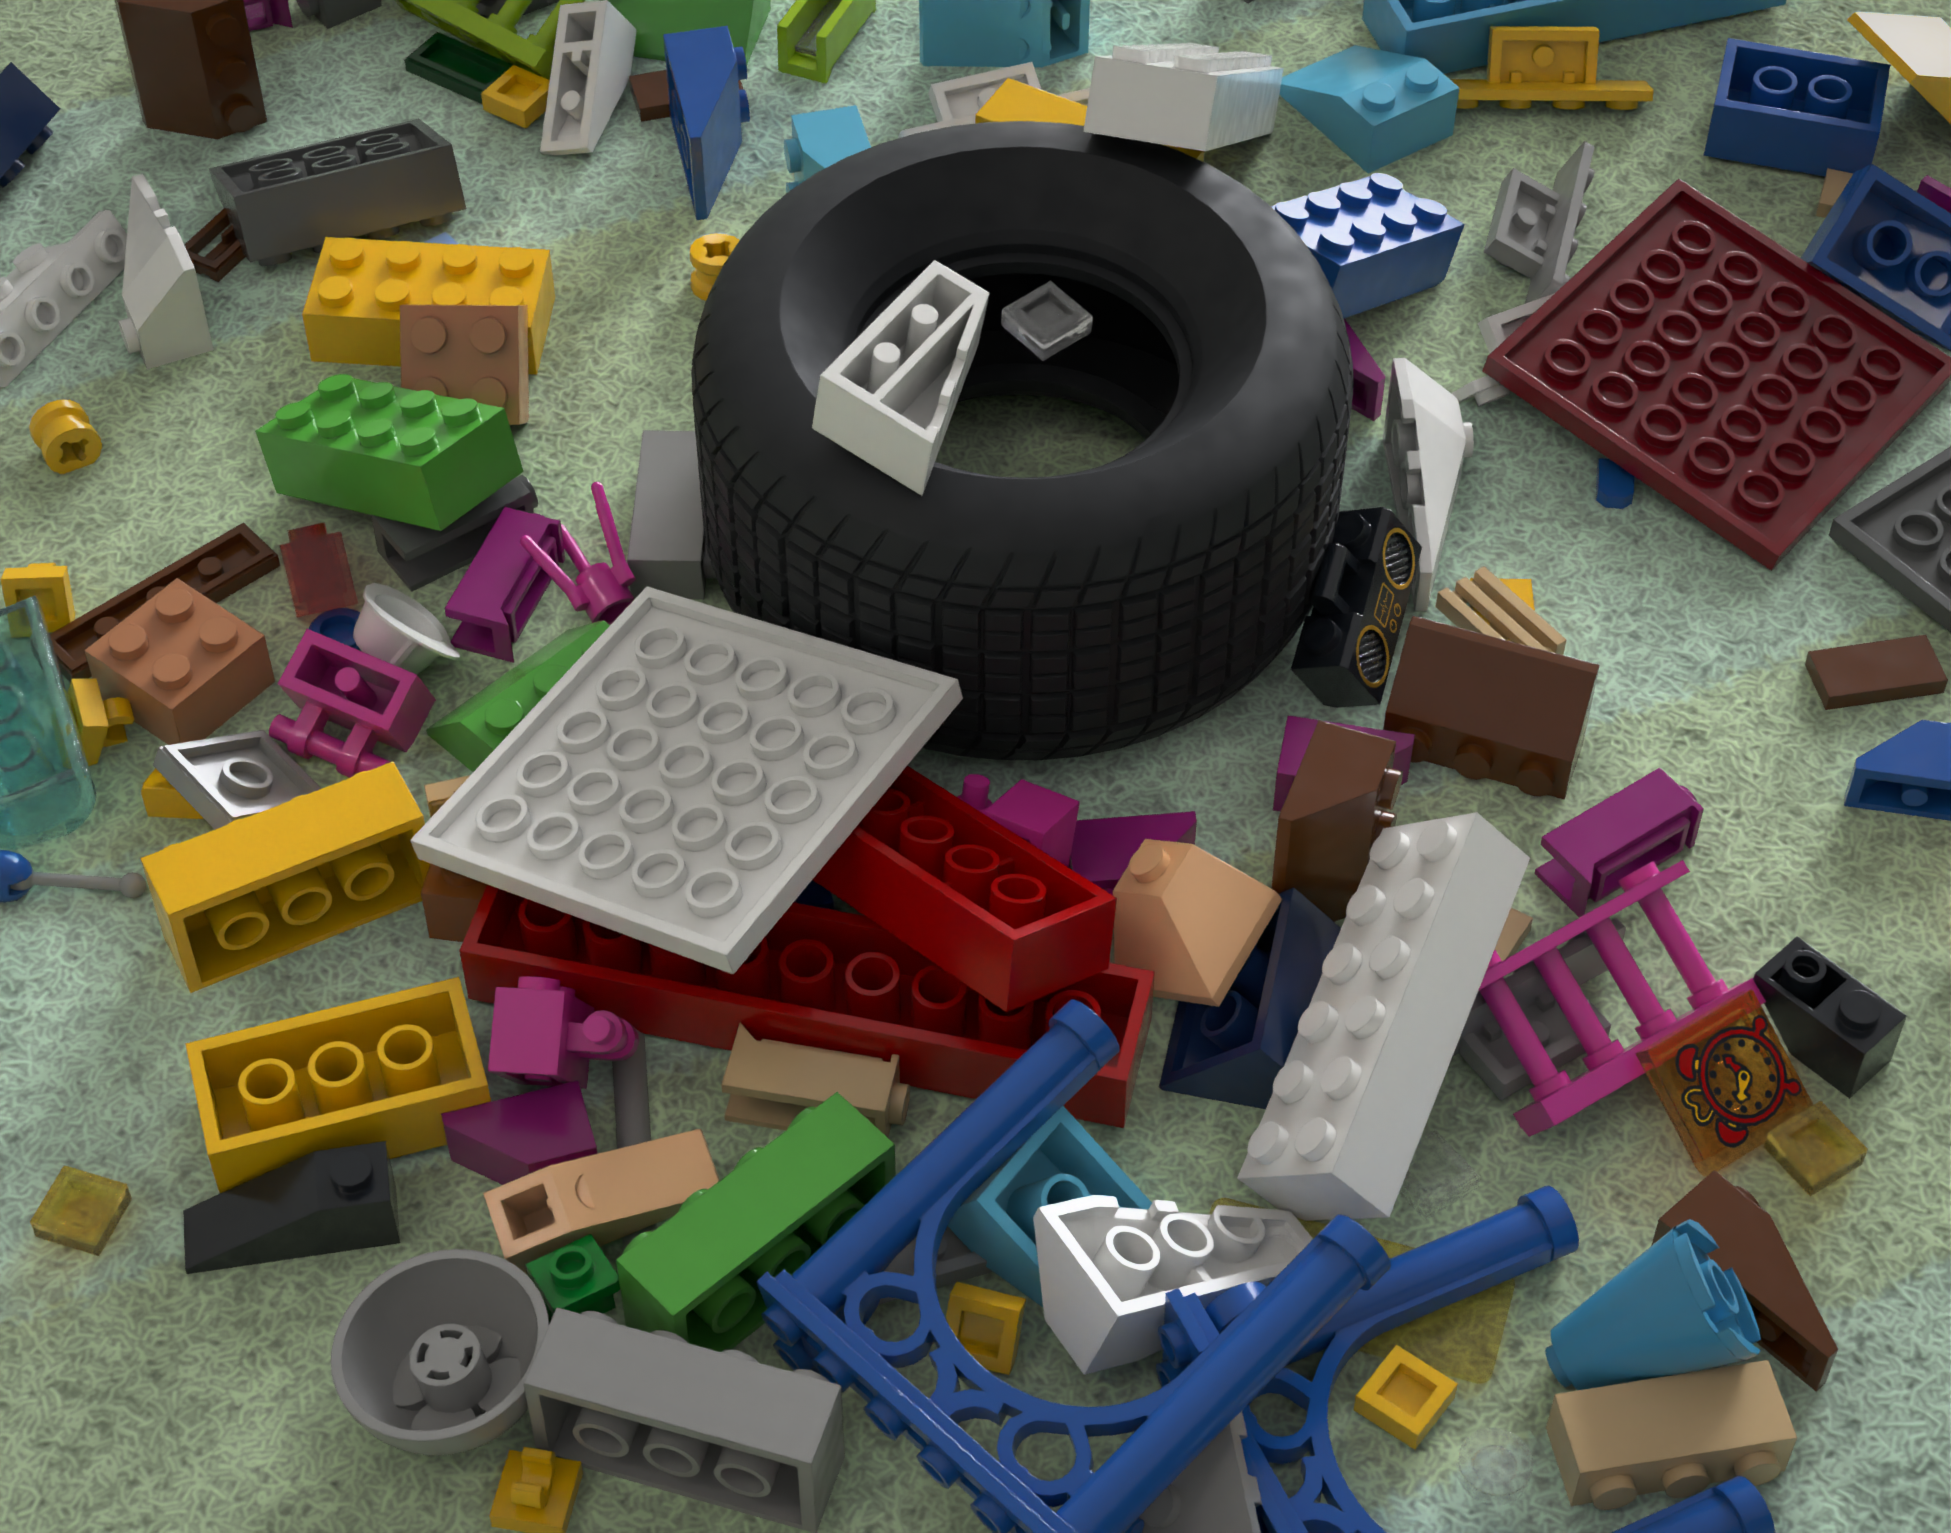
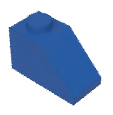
[1844,720,1951,821]

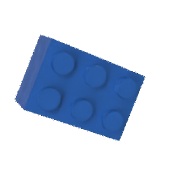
[1704,38,1890,176]

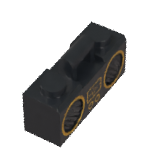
[1291,507,1422,708]

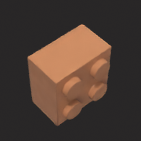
[400,304,529,425]
[84,578,275,745]

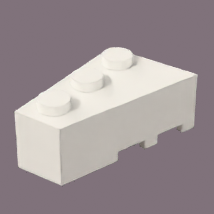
[812,260,989,496]

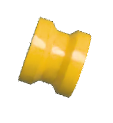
[690,234,740,301]
[29,400,102,474]

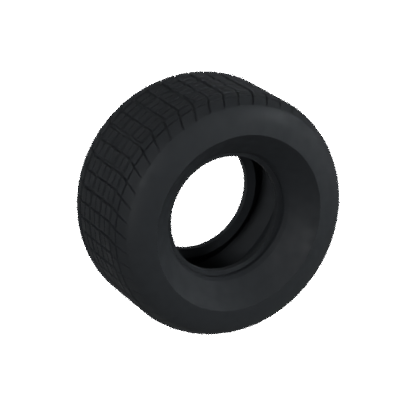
[691,121,1353,761]

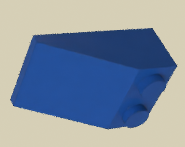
[663,26,750,220]
[1801,164,1951,351]

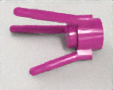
[520,481,636,625]

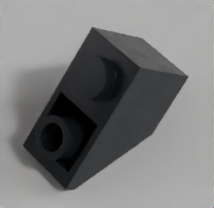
[1753,936,1907,1099]

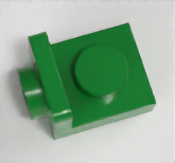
[525,1234,620,1322]

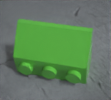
[599,0,771,65]
[426,620,610,772]

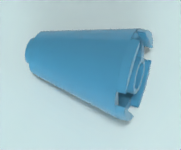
[1545,1219,1761,1390]

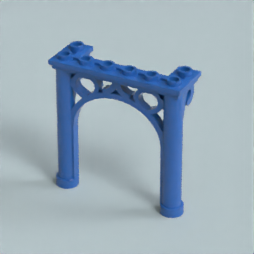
[756,1000,1391,1533]
[1156,1186,1776,1533]

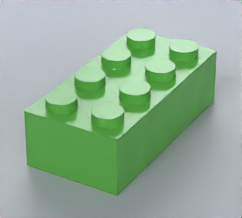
[255,374,524,531]
[616,1092,896,1352]

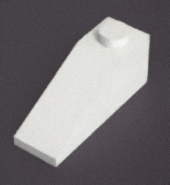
[540,0,637,155]

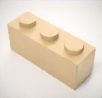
[1546,1360,1797,1510]

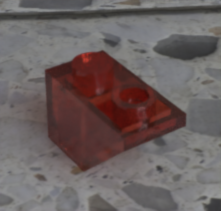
[277,522,358,617]

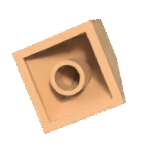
[1113,839,1282,1007]

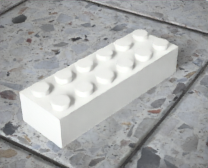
[1237,812,1530,1221]

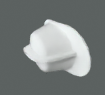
[353,583,460,674]

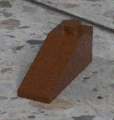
[1651,1170,1838,1392]

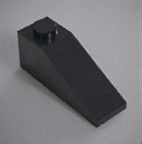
[183,1141,400,1274]

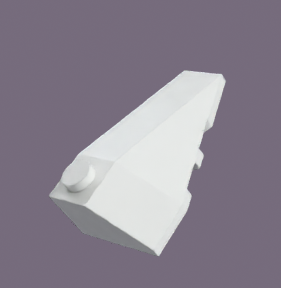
[118,174,213,369]
[1383,358,1474,611]
[1033,1195,1313,1375]

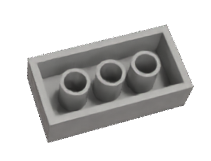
[523,1307,845,1533]

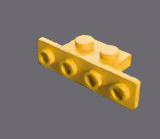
[1450,26,1654,110]

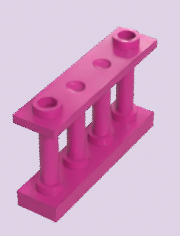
[1478,860,1766,1137]

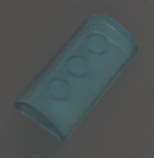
[0,596,96,850]

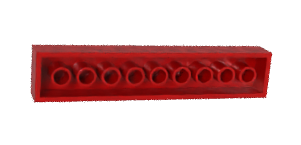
[459,884,1155,1128]

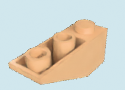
[483,1129,720,1275]

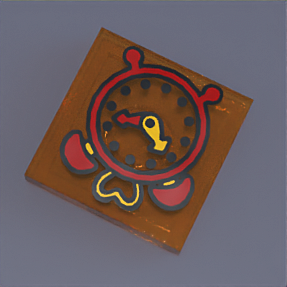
[1635,989,1817,1176]

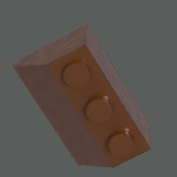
[115,0,267,140]
[1383,616,1600,800]
[1271,720,1403,922]

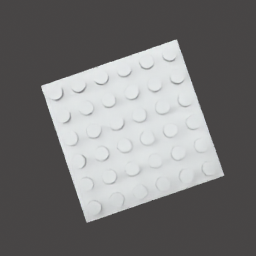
[410,586,963,974]

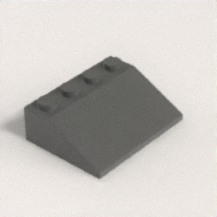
[209,118,467,266]

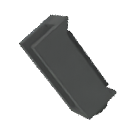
[371,475,538,592]

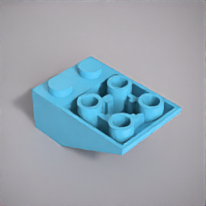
[919,0,1090,68]

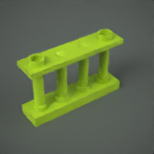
[394,0,585,80]

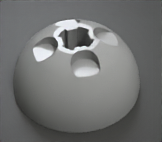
[331,1249,550,1456]

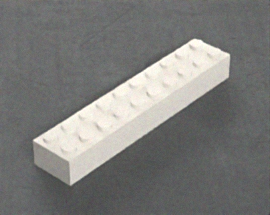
[1083,43,1284,151]

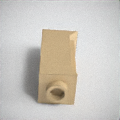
[721,1023,910,1137]

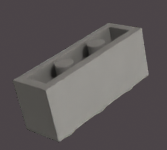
[627,430,717,600]

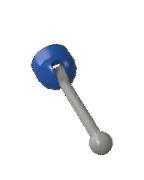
[0,850,146,903]

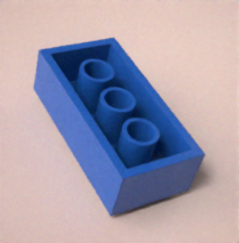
[1271,173,1465,319]

